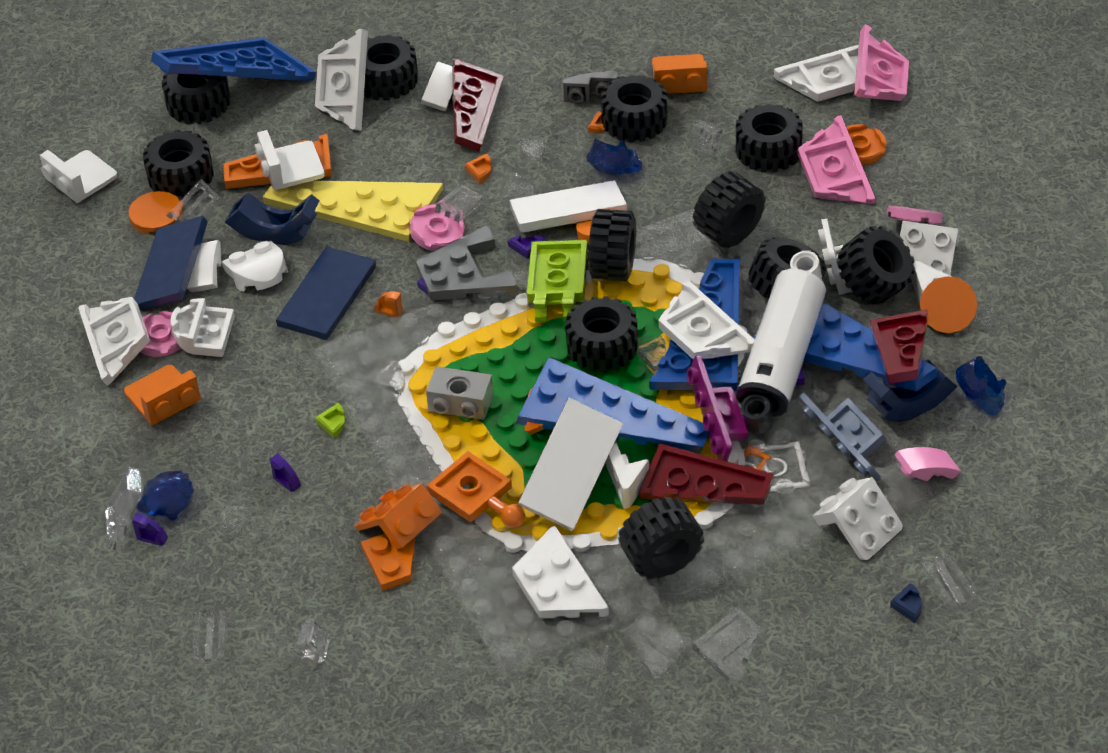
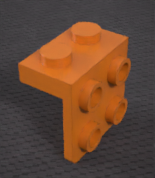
[652,54,707,94]
[124,365,201,426]
[354,483,442,550]

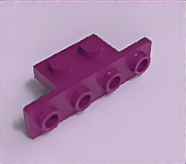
[687,356,748,461]

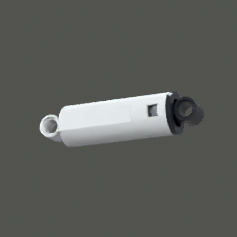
[736,251,826,435]

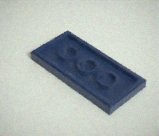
[134,216,208,311]
[276,246,376,340]

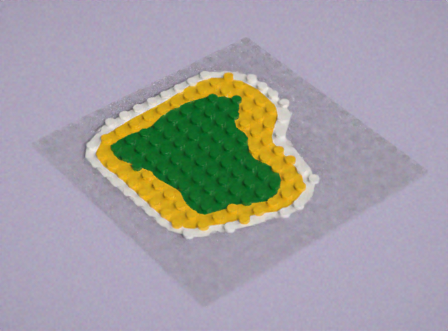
[315,208,939,673]

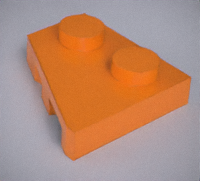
[360,533,417,591]

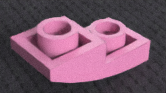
[895,447,961,482]

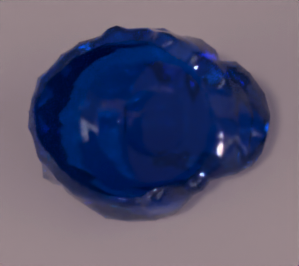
[586,138,642,175]
[956,356,1007,415]
[135,470,195,521]

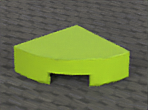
[315,403,345,438]

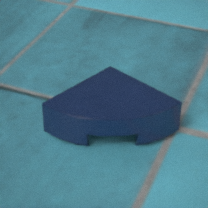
[890,583,922,623]

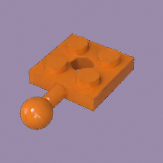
[426,451,525,528]

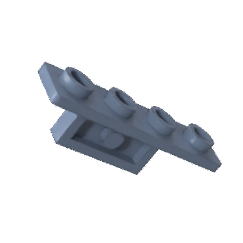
[799,392,887,481]

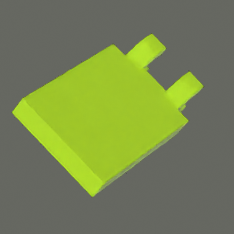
[527,240,588,322]

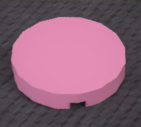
[409,204,465,251]
[887,206,943,225]
[140,311,181,357]

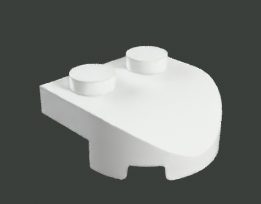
[221,241,288,291]
[171,298,234,357]

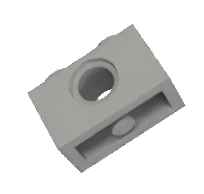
[426,366,494,420]

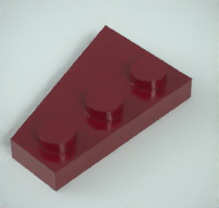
[870,309,928,384]

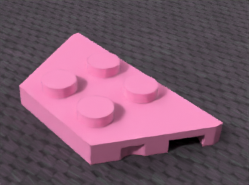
[854,24,909,101]
[798,115,875,204]

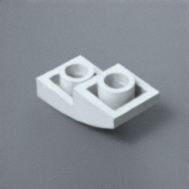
[421,62,453,111]
[187,240,221,292]

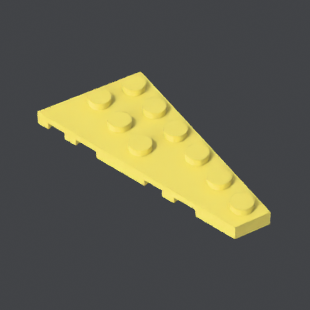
[263,181,443,242]

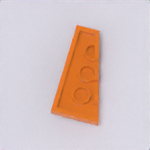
[223,133,332,189]

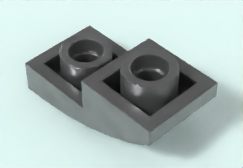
[563,72,618,103]

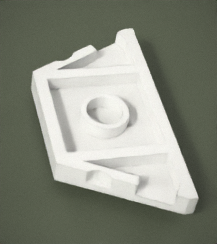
[315,29,368,131]
[774,45,859,102]
[658,280,755,359]
[78,297,150,385]
[512,526,609,618]

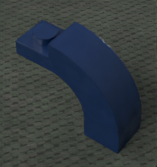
[225,192,320,245]
[863,359,957,422]

